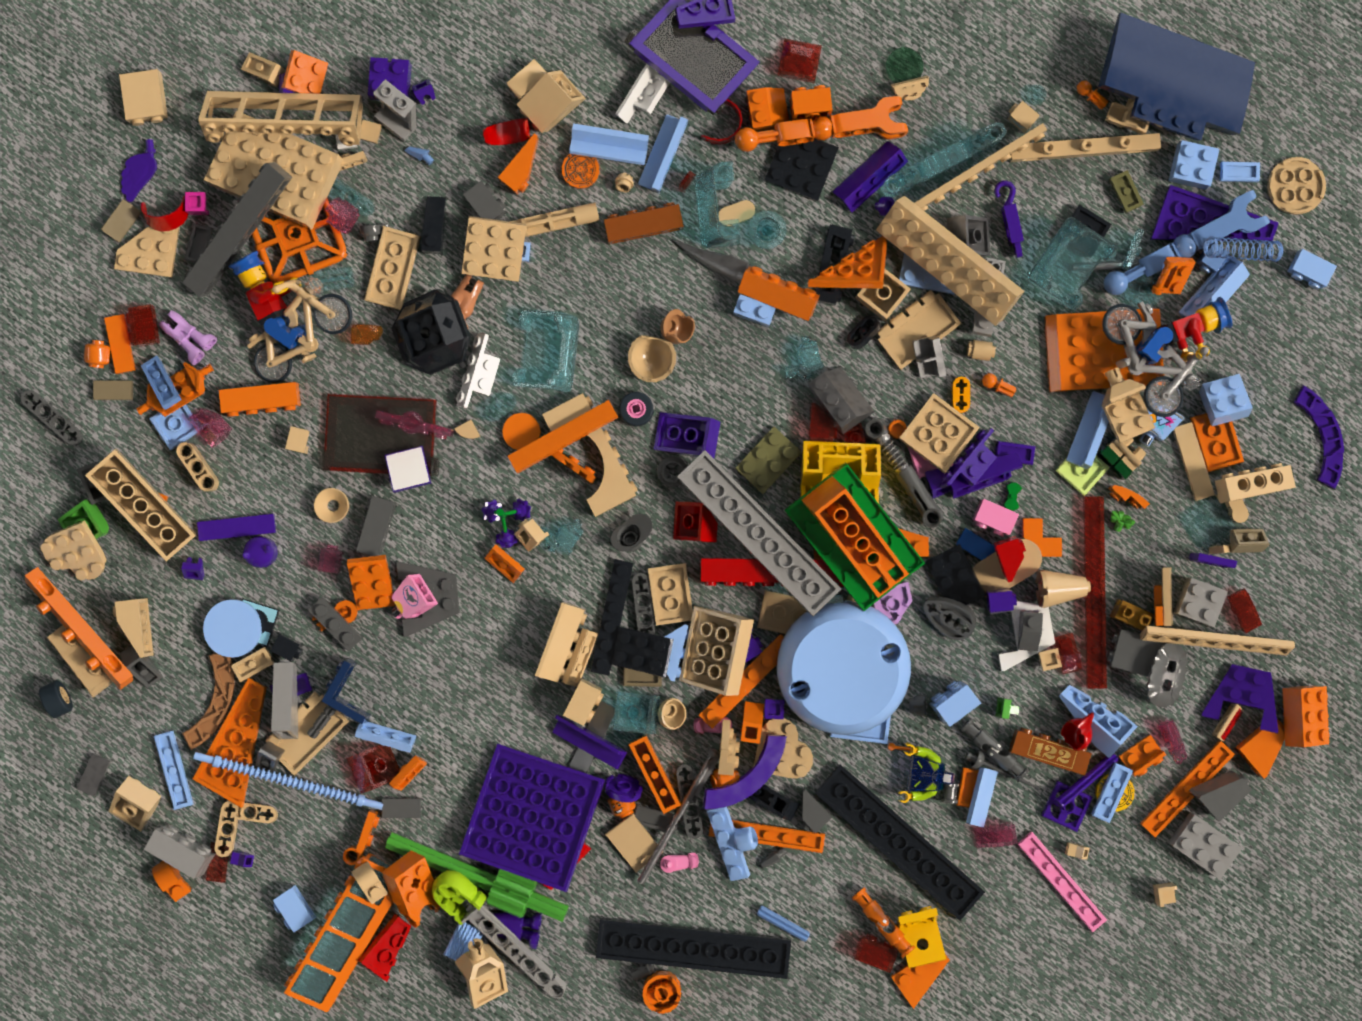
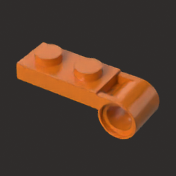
[343,809,380,865]

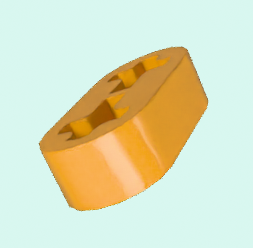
[952,376,970,413]

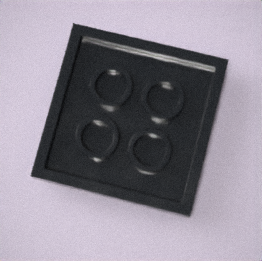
[765,138,839,202]

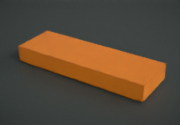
[104,314,136,374]

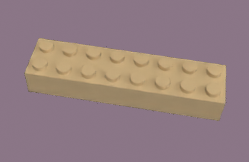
[876,196,1024,326]

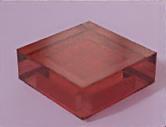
[679,171,696,193]

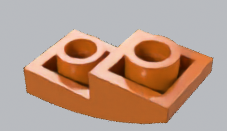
[1108,485,1150,509]

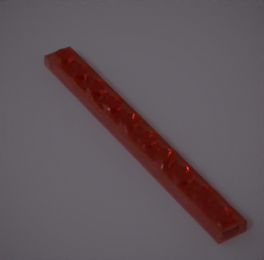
[1083,496,1107,689]

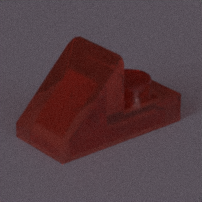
[1054,632,1082,674]

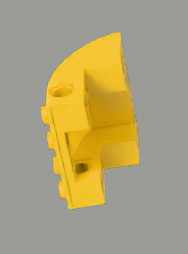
[800,441,881,503]

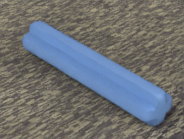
[757,906,810,942]

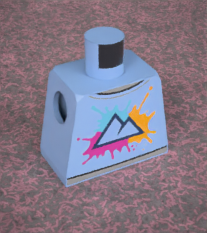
[1139,397,1184,446]

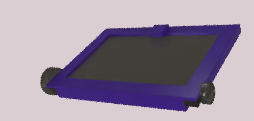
[624,0,760,115]

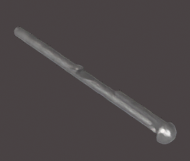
[637,749,720,884]

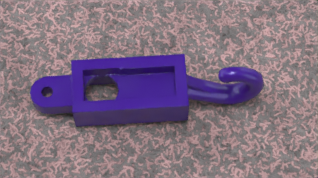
[994,180,1024,258]

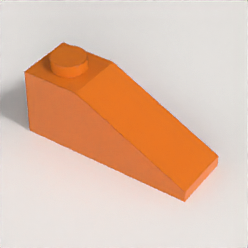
[498,133,539,195]

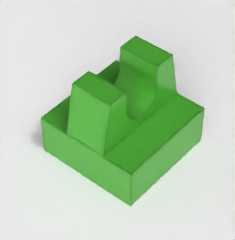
[995,697,1019,719]

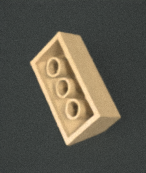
[535,602,587,682]

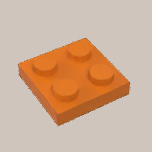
[282,50,328,94]

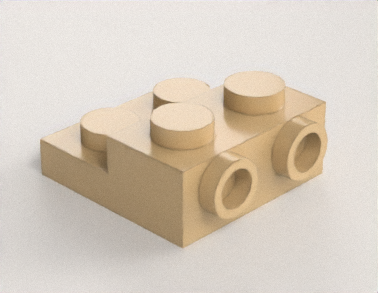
[718,720,740,776]

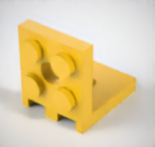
[897,906,946,968]

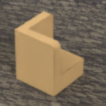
[285,426,310,454]
[1153,882,1177,907]

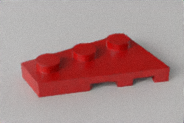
[358,914,411,982]

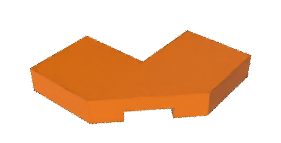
[1022,518,1062,557]
[1154,585,1163,626]

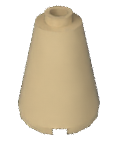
[1036,570,1091,608]

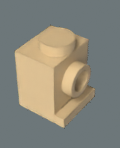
[514,519,549,552]

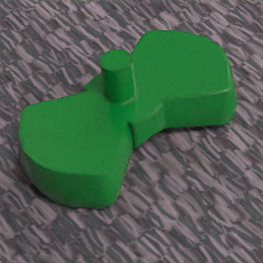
[1003,482,1022,511]

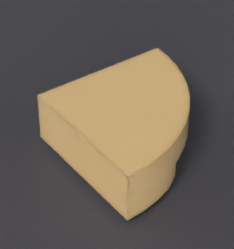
[454,420,481,439]
[1209,544,1231,554]

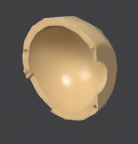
[628,335,676,382]

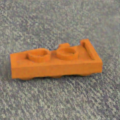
[551,449,597,484]

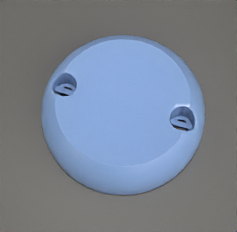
[777,601,911,735]

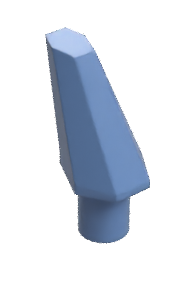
[404,146,434,165]

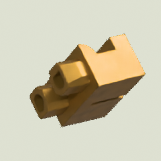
[1110,599,1154,631]

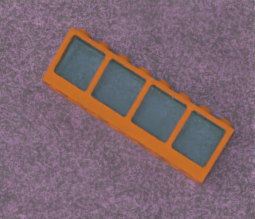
[284,853,393,1013]

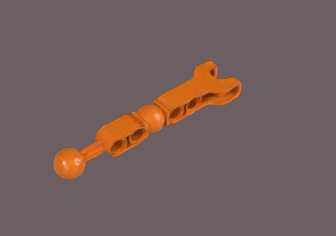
[735,96,908,152]

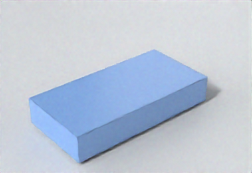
[1220,162,1260,182]

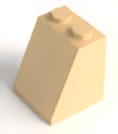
[517,70,586,133]

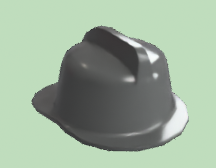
[611,514,652,552]

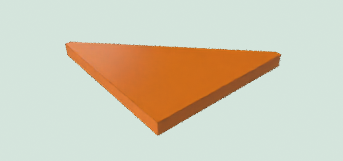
[808,236,887,289]

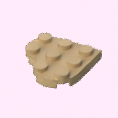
[40,520,106,580]
[753,718,813,778]

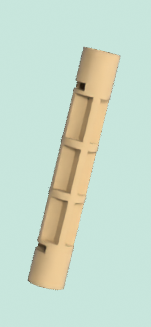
[509,202,600,237]

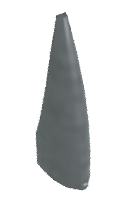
[675,240,752,284]

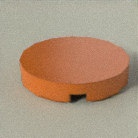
[502,413,541,450]

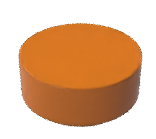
[888,420,907,439]

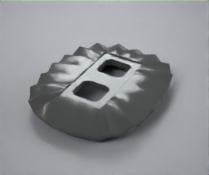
[1146,643,1188,708]

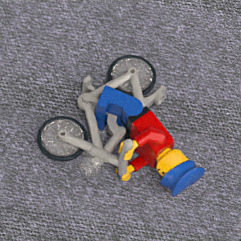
[1102,297,1233,417]

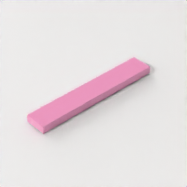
[1017,831,1107,932]

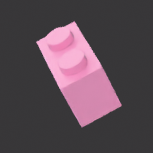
[972,499,1019,537]

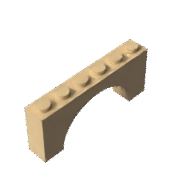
[542,393,638,517]

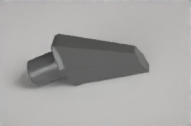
[759,847,787,868]

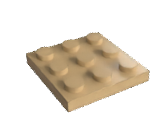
[462,216,526,282]
[899,393,980,474]

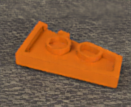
[891,954,949,1009]

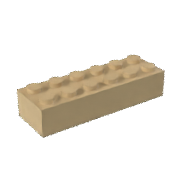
[85,448,196,562]

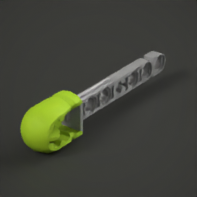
[432,870,566,998]

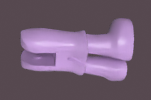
[159,310,217,365]

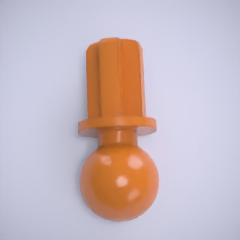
[1077,80,1108,110]
[982,373,1016,397]

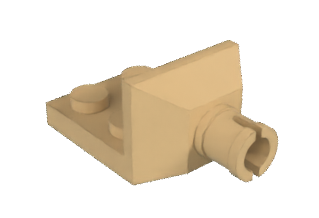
[1101,367,1155,443]
[455,939,508,1009]

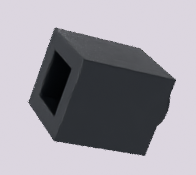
[270,633,303,662]

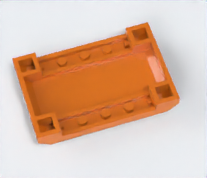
[1044,309,1165,392]

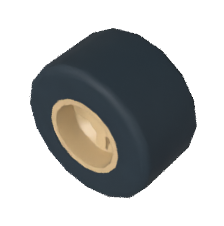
[39,680,73,718]

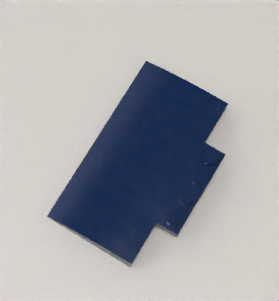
[1098,12,1255,141]

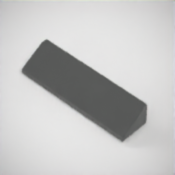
[568,701,617,774]

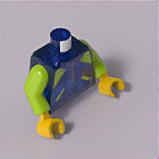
[898,742,954,803]

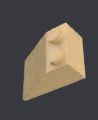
[113,598,154,658]

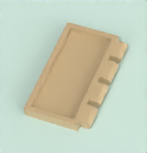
[877,290,962,370]
[265,691,350,776]

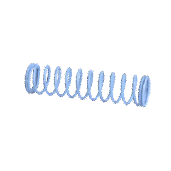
[1203,237,1283,262]

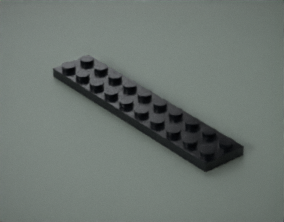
[815,764,985,921]
[596,918,791,979]

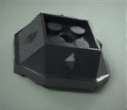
[392,289,471,375]

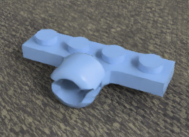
[707,807,758,881]

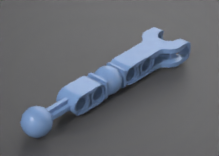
[1104,190,1270,295]

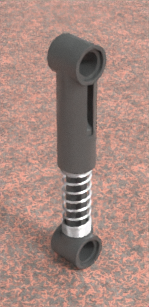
[865,418,944,528]

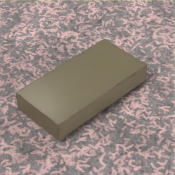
[93,381,133,400]
[623,668,662,687]

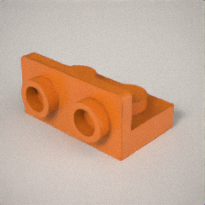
[1118,734,1166,777]

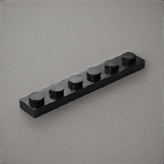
[591,559,634,676]

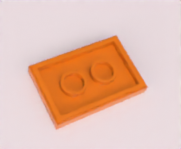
[1190,413,1244,472]

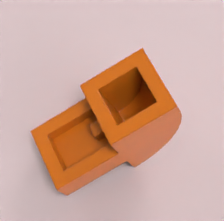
[152,861,191,902]

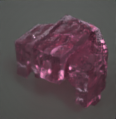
[325,197,360,234]

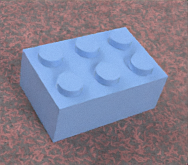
[929,681,981,727]

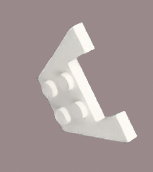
[990,601,1055,671]

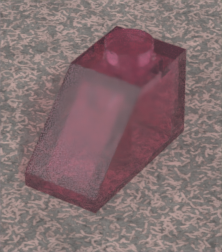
[188,408,232,448]
[973,822,1018,848]

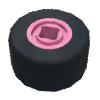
[619,392,654,427]

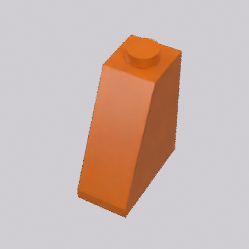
[1235,719,1285,779]

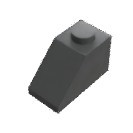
[1018,611,1043,651]
[120,645,163,688]
[801,788,832,833]

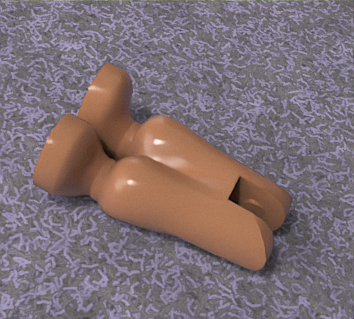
[450,275,484,327]

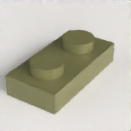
[1109,170,1144,214]

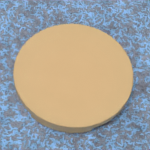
[1267,157,1326,215]

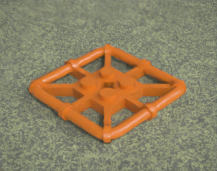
[252,198,347,284]

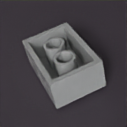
[1168,812,1242,880]
[144,825,215,879]

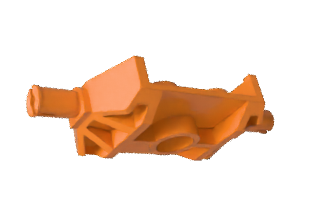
[136,362,214,417]

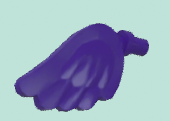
[121,139,157,202]

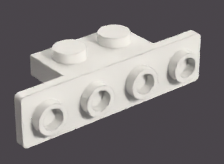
[616,50,670,123]
[456,333,500,408]

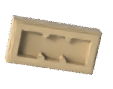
[340,151,368,171]

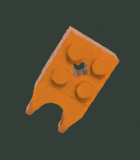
[381,850,440,928]

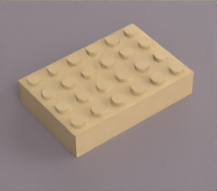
[204,111,343,230]

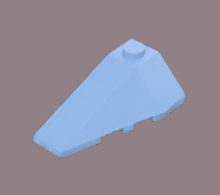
[1059,685,1138,758]

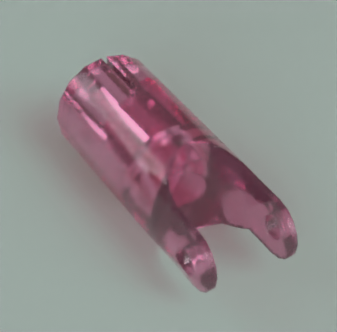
[1157,719,1187,764]

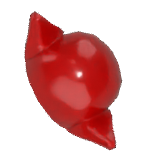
[1060,713,1094,752]

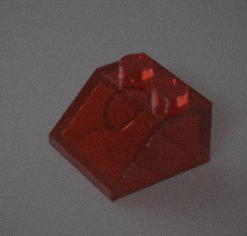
[346,744,400,794]

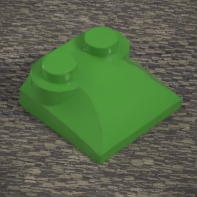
[58,500,109,540]

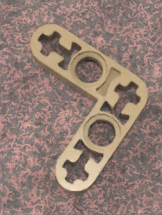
[215,801,278,857]

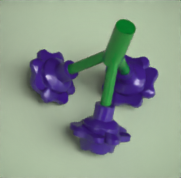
[481,499,531,548]

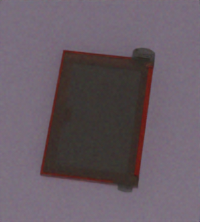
[319,394,440,477]

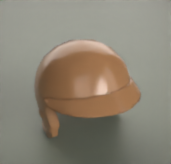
[660,309,695,344]

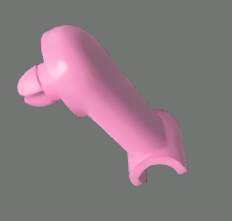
[693,717,732,734]
[660,853,699,873]

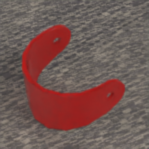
[700,99,742,145]
[483,118,531,145]
[141,196,188,231]

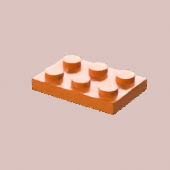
[347,555,395,610]

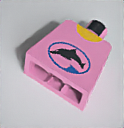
[392,574,438,619]

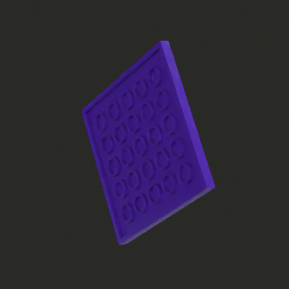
[459,744,605,892]

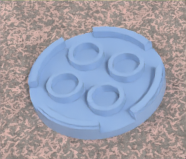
[203,600,262,657]

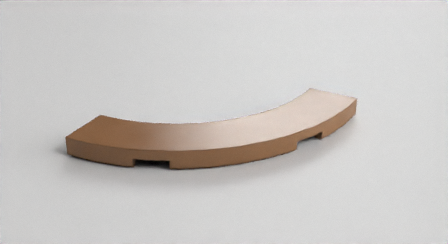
[182,653,235,750]

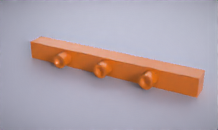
[25,567,133,690]

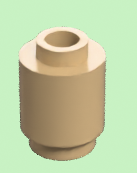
[967,340,996,361]

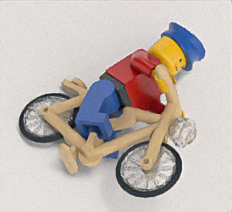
[228,251,352,383]

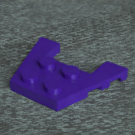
[1201,664,1278,734]

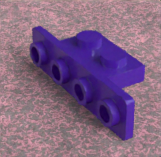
[939,428,997,488]

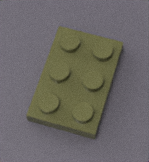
[735,427,802,494]

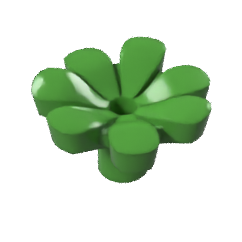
[1110,511,1135,532]

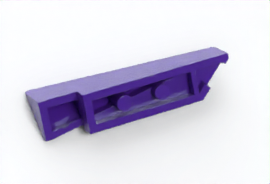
[925,453,1023,499]

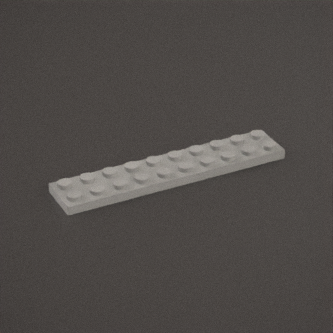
[677,450,841,616]

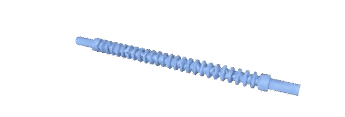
[193,752,383,810]

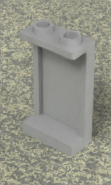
[374,79,416,142]

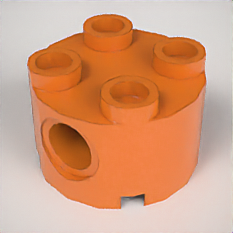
[643,970,681,1014]

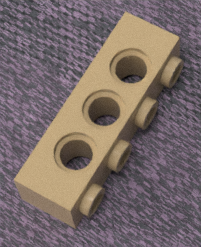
[1215,463,1296,503]

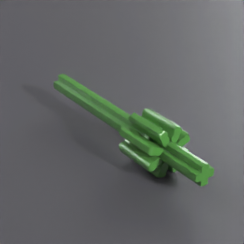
[385,832,569,922]

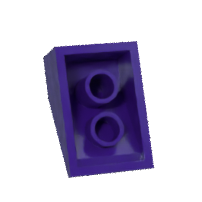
[653,412,721,459]

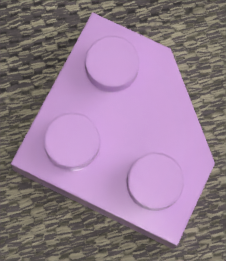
[873,582,912,624]

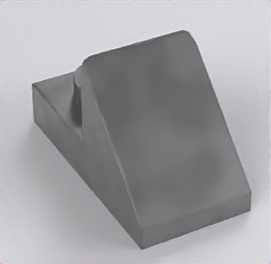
[255,741,285,773]

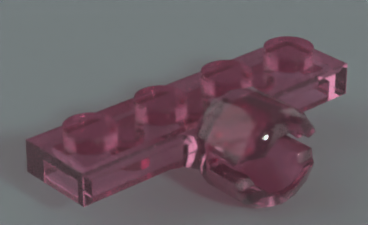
[375,410,454,440]

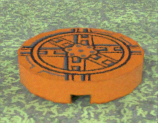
[562,154,600,189]

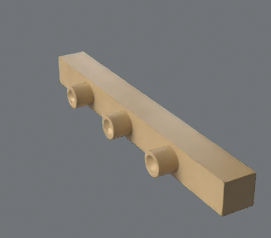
[1010,133,1161,162]

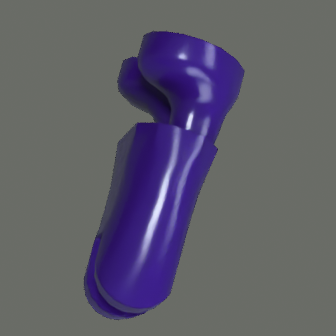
[487,912,542,949]

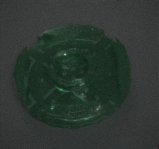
[886,47,924,83]

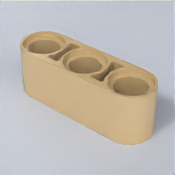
[176,442,219,492]

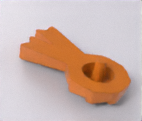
[312,600,358,631]

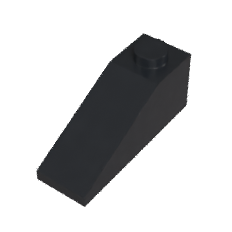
[421,196,446,255]
[749,784,800,821]

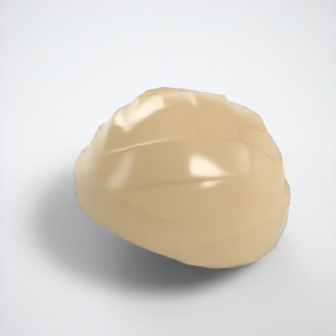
[657,698,687,730]

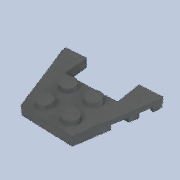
[396,562,460,637]

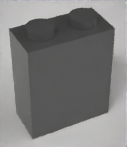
[1106,629,1165,676]

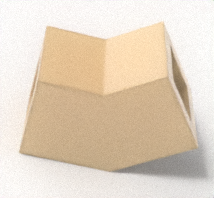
[1065,842,1090,859]

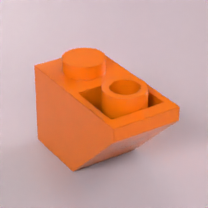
[740,701,764,744]

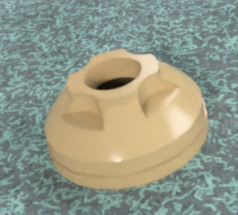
[314,488,349,523]

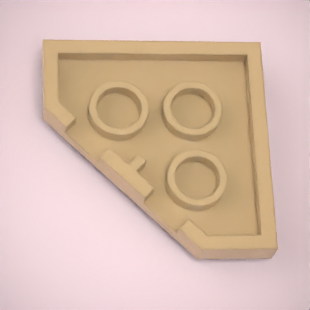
[114,226,180,278]

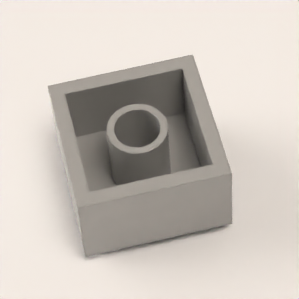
[1173,577,1228,628]

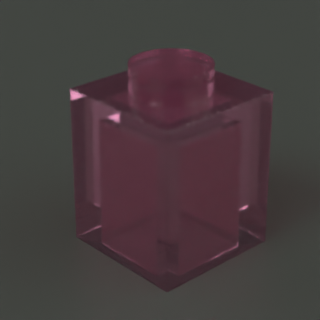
[318,545,343,573]

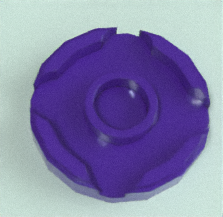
[604,774,643,802]

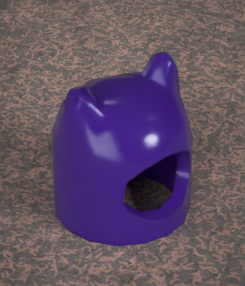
[242,537,278,568]

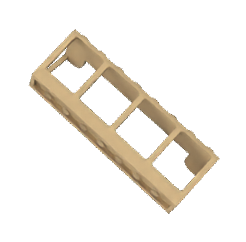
[198,91,363,146]

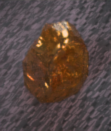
[351,324,383,345]

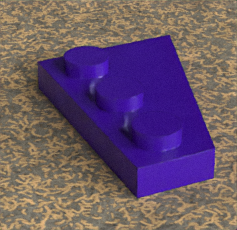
[675,0,736,29]

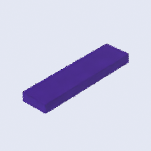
[197,514,276,541]

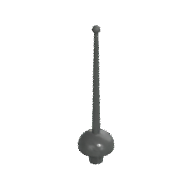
[965,750,1040,790]

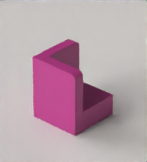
[185,192,209,215]

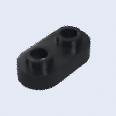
[847,315,881,349]

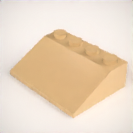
[679,606,754,696]

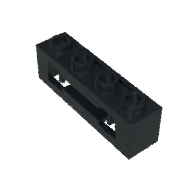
[815,224,855,306]

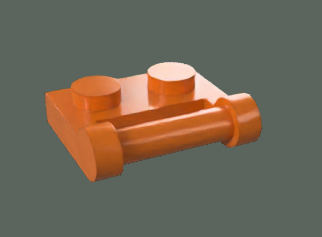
[1151,257,1196,295]

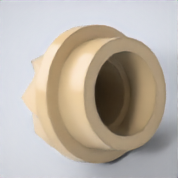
[615,173,634,193]

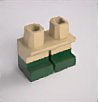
[1097,438,1146,480]

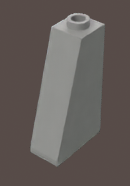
[271,660,298,739]

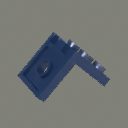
[322,659,371,724]

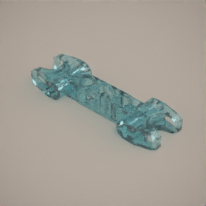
[881,122,1007,198]

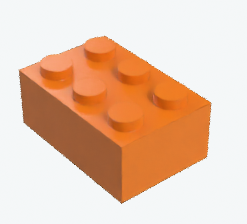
[1282,686,1329,747]

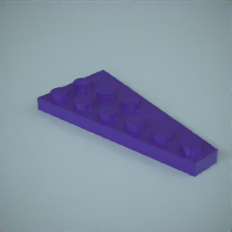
[1150,185,1279,242]

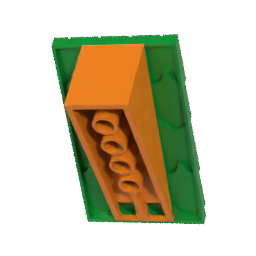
[784,462,925,611]

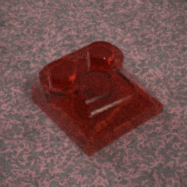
[777,38,822,83]

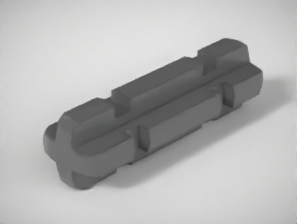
[307,705,337,739]

